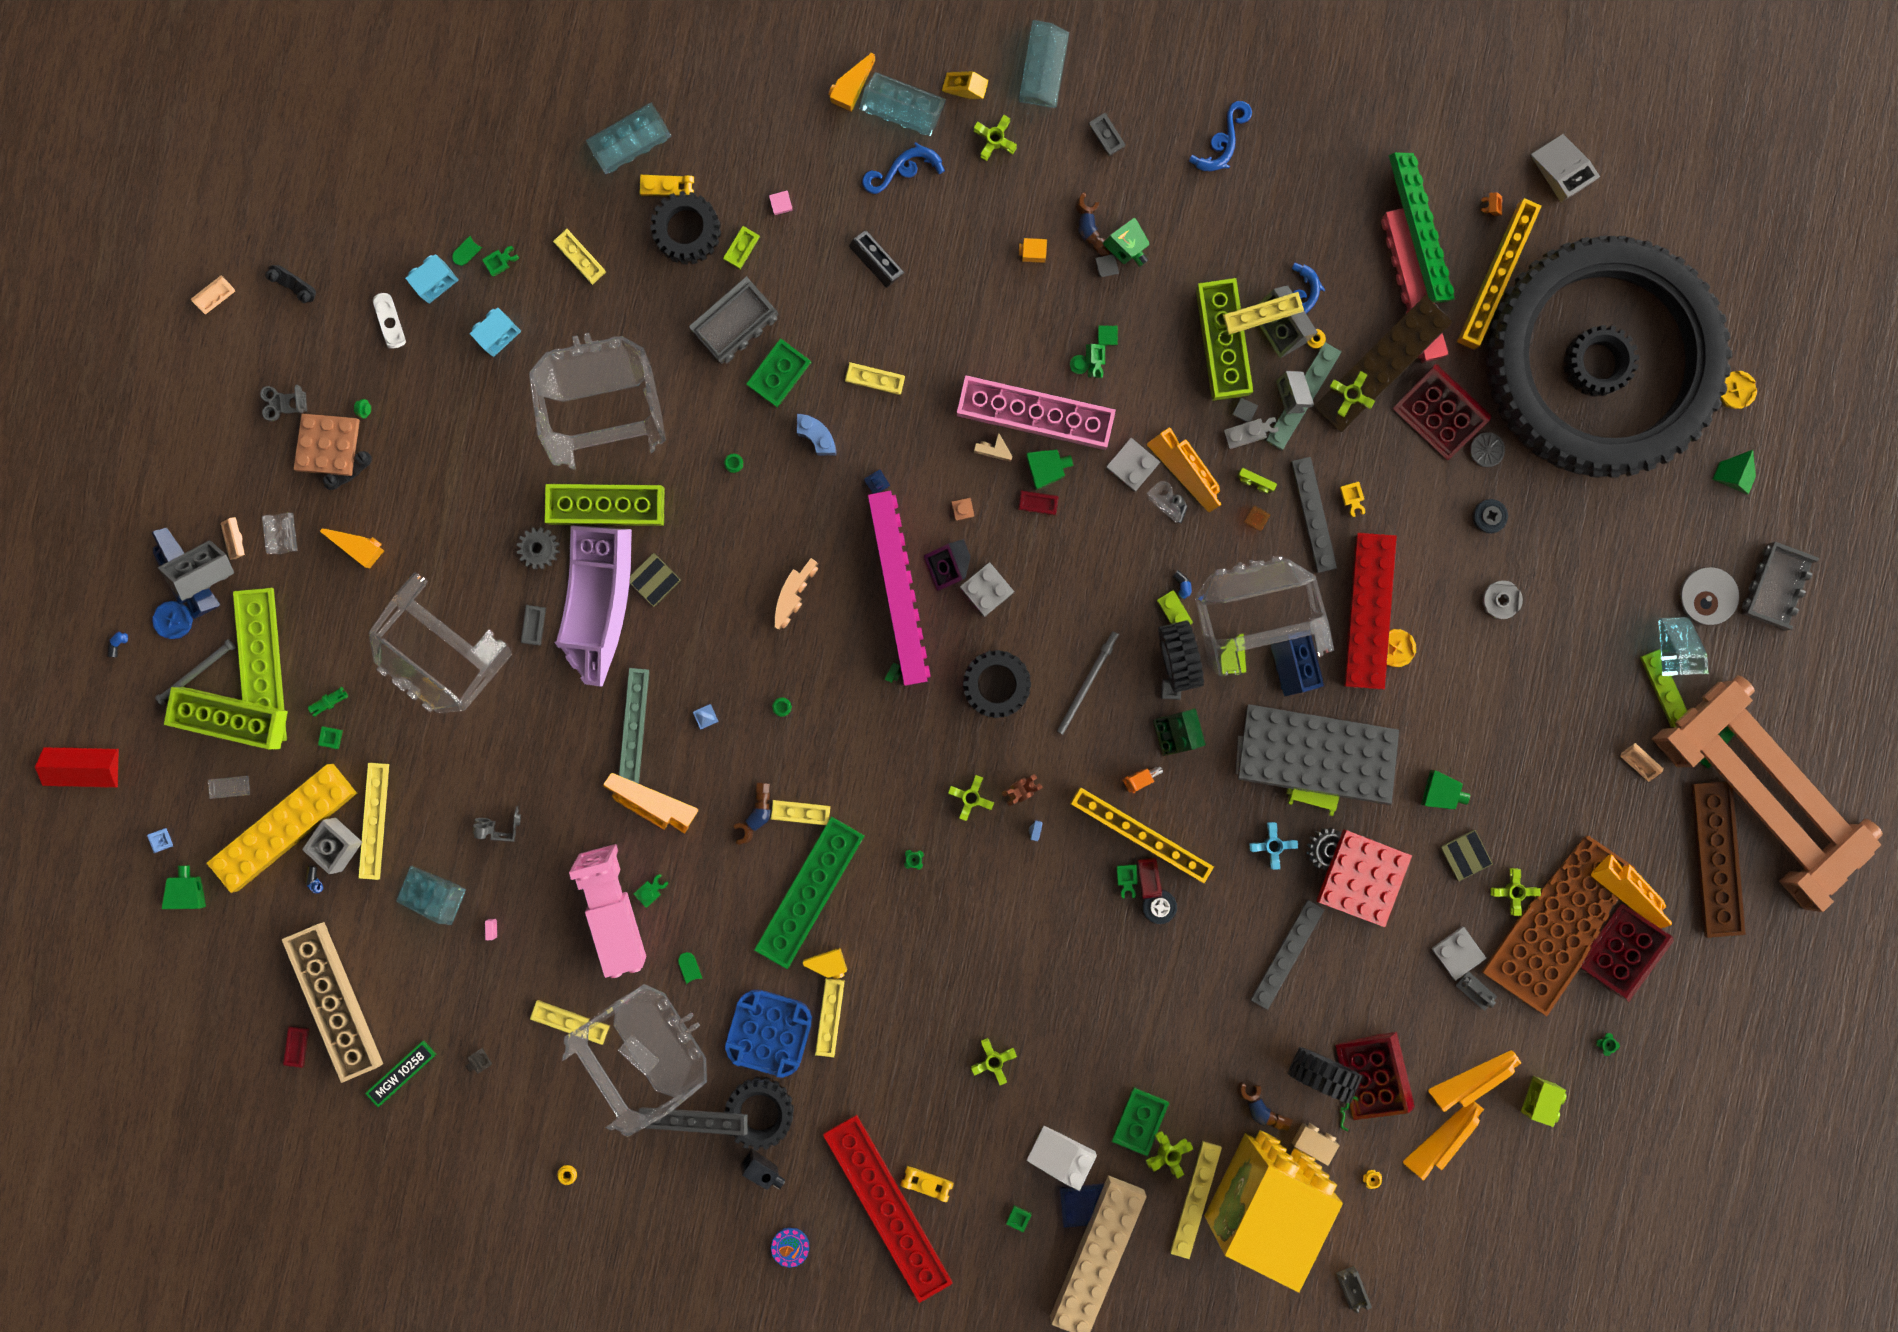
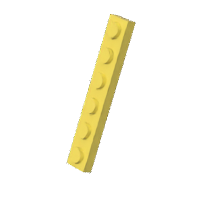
[359,763,389,880]
[1170,1141,1222,1259]

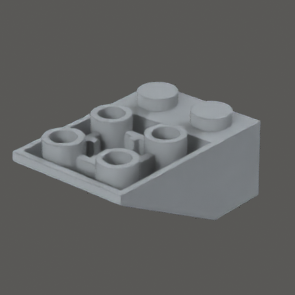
[1531,134,1600,203]

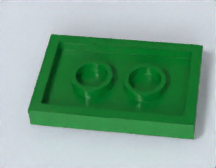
[746,338,812,408]
[1111,1087,1169,1156]

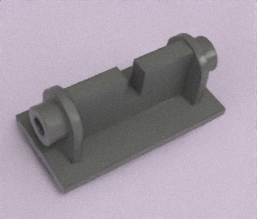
[1455,971,1497,1011]

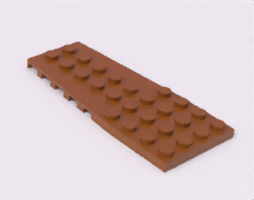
[1481,836,1635,1016]

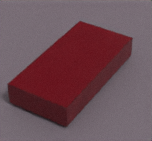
[1018,491,1059,516]
[1137,858,1162,899]
[283,1026,309,1068]

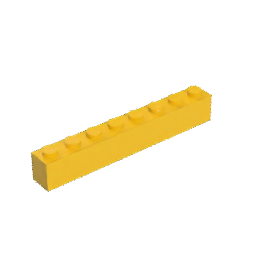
[1457,198,1541,349]
[1070,787,1214,883]

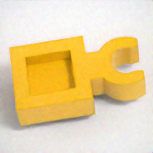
[1340,482,1365,518]

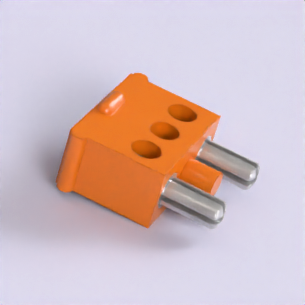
[1123,767,1163,793]

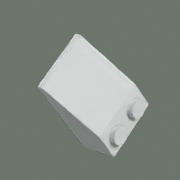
[1027,1126,1097,1191]

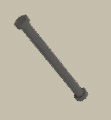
[155,639,236,705]

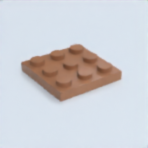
[294,414,360,476]

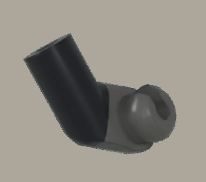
[1171,495,1187,524]

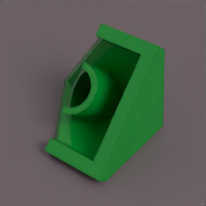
[1712,450,1756,494]

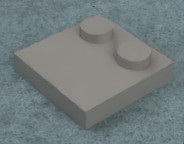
[1106,438,1160,492]
[1431,926,1486,981]

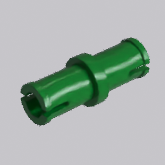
[308,687,348,717]

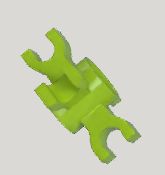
[974,115,1017,161]
[1330,371,1375,417]
[948,775,994,821]
[1490,868,1541,916]
[971,1038,1017,1085]
[1146,1131,1193,1179]

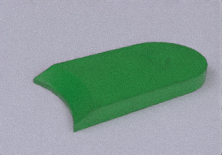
[452,236,482,266]
[678,952,702,984]

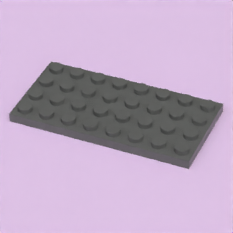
[1238,704,1399,805]

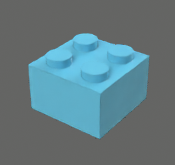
[405,254,459,304]
[470,308,521,357]

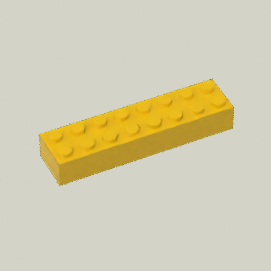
[207,764,358,893]

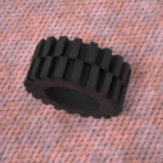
[651,191,721,265]
[1563,325,1639,397]
[1158,620,1204,693]
[963,650,1031,718]
[1287,1047,1362,1104]
[724,1077,794,1150]

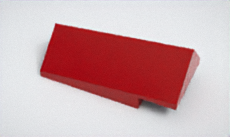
[35,747,119,787]

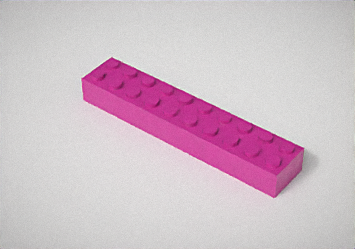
[868,491,931,686]

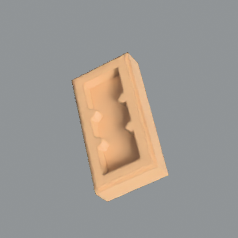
[191,275,235,314]
[221,517,245,560]
[1620,743,1664,782]

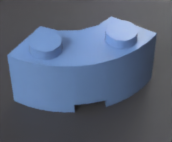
[797,414,837,456]

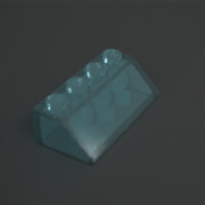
[1019,20,1069,108]
[859,72,946,136]
[586,102,671,174]

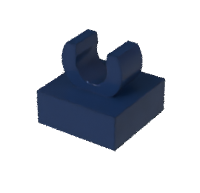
[864,469,890,494]

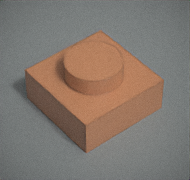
[952,498,975,521]

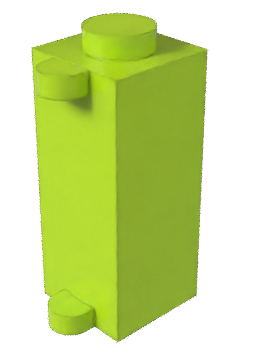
[1286,788,1339,816]

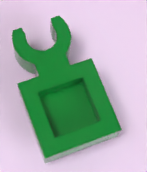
[482,246,519,277]
[1086,344,1105,378]
[1117,864,1137,898]
[634,874,669,908]

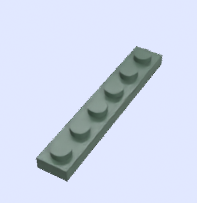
[1265,342,1341,451]
[619,668,649,784]

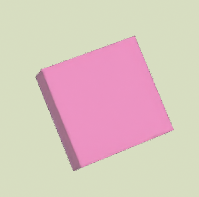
[769,191,793,215]
[485,919,497,940]

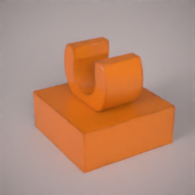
[1481,192,1502,216]

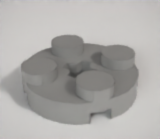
[1482,581,1523,619]

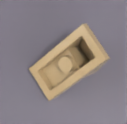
[974,433,1012,462]

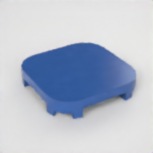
[725,989,812,1078]

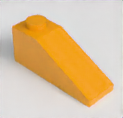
[829,53,875,112]
[320,528,384,568]

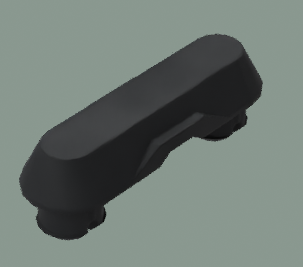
[265,265,316,303]
[323,451,372,490]

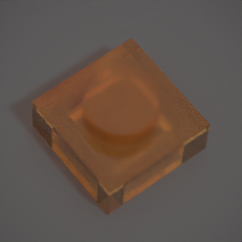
[1244,505,1271,532]

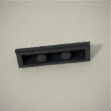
[849,231,904,288]

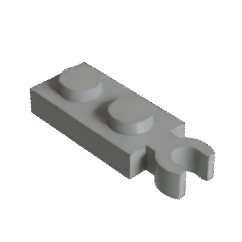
[1224,417,1279,449]

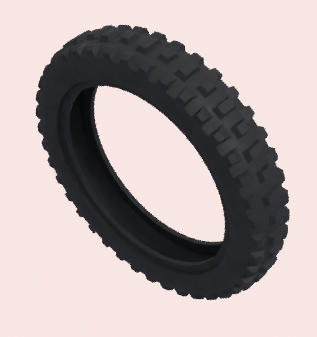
[1486,236,1732,478]

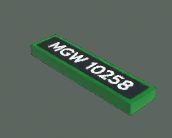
[365,1041,437,1107]

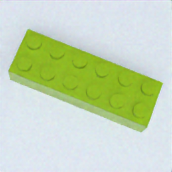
[1195,278,1253,401]
[545,484,665,526]
[164,687,288,749]

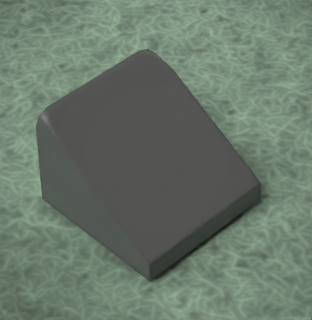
[1095,254,1119,278]

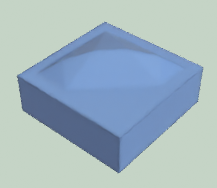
[693,704,719,730]
[1029,820,1043,841]
[147,828,173,853]

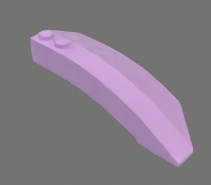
[555,525,632,686]

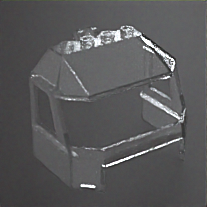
[529,333,666,470]
[1195,555,1334,676]
[369,572,512,713]
[562,984,707,1137]

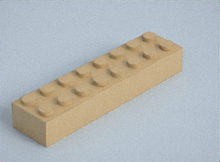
[282,922,383,1083]
[1050,1175,1147,1332]

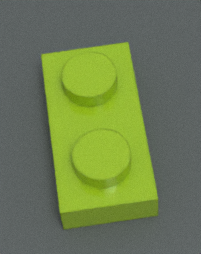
[723,226,760,270]
[1237,468,1277,494]
[1157,590,1193,625]

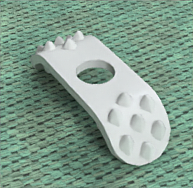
[373,293,406,348]

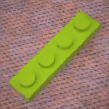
[1640,649,1687,727]

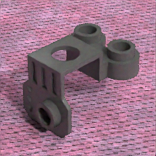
[260,385,307,422]
[472,806,521,842]

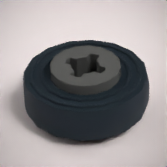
[1472,499,1508,534]

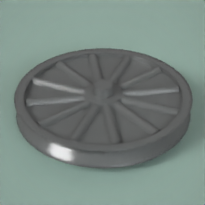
[1470,432,1505,467]

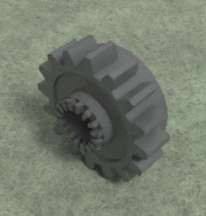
[517,527,560,569]
[1306,828,1342,870]

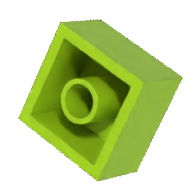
[1521,1076,1566,1127]

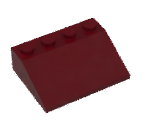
[1393,364,1492,460]
[1580,903,1674,1002]
[1335,1032,1415,1120]

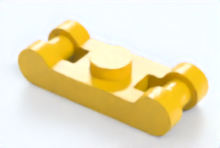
[900,1166,954,1202]

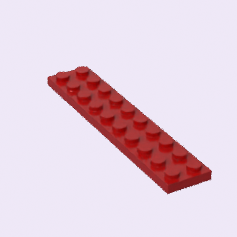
[823,1114,953,1303]

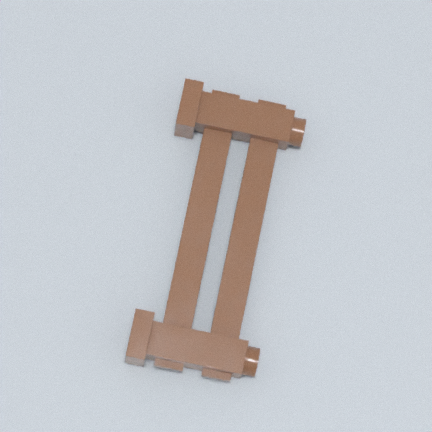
[1652,676,1883,912]

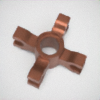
[1002,774,1043,806]

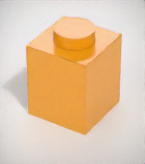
[1019,238,1047,263]

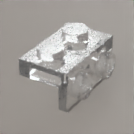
[262,513,298,554]

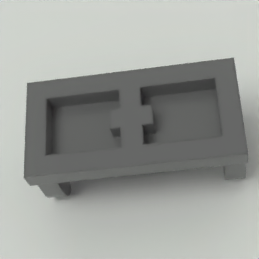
[1276,371,1314,414]
[1336,1266,1372,1313]

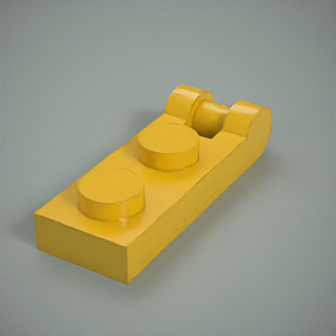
[640,175,694,197]

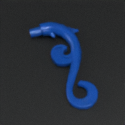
[1189,101,1252,172]
[862,142,945,194]
[1292,262,1325,313]

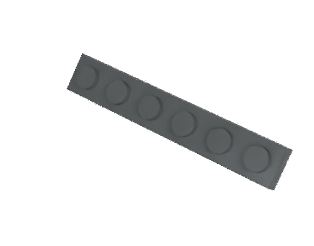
[1291,457,1337,573]
[1250,900,1325,1010]
[639,1107,747,1136]

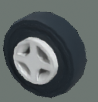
[1142,890,1177,924]

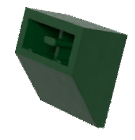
[1153,708,1206,756]

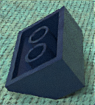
[1270,631,1324,697]

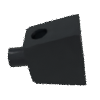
[741,1149,785,1190]

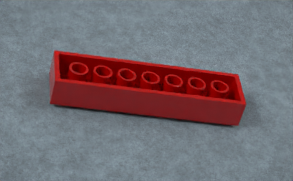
[1344,533,1397,690]

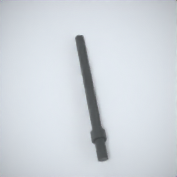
[1057,631,1119,734]

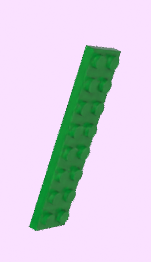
[1388,152,1455,303]
[755,816,865,969]

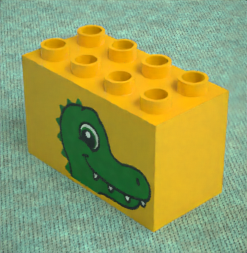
[1204,1130,1343,1292]

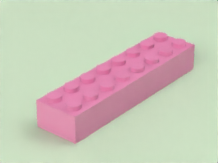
[957,375,1116,450]

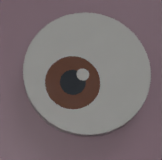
[1680,567,1739,625]

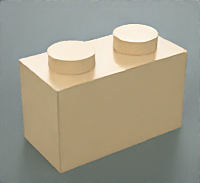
[1291,1123,1340,1165]

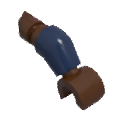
[1076,192,1111,256]
[733,783,771,844]
[1237,1082,1293,1131]

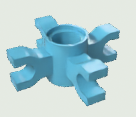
[1249,822,1298,870]

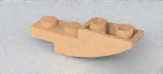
[775,558,819,630]

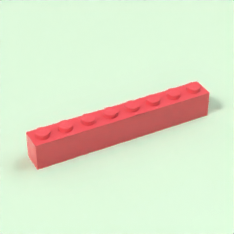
[1381,208,1448,363]

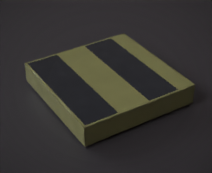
[629,553,681,607]
[1440,830,1493,881]

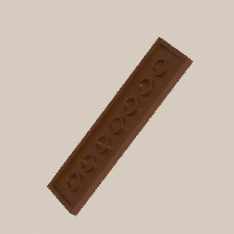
[1691,781,1746,938]

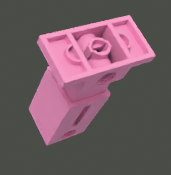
[569,844,646,978]

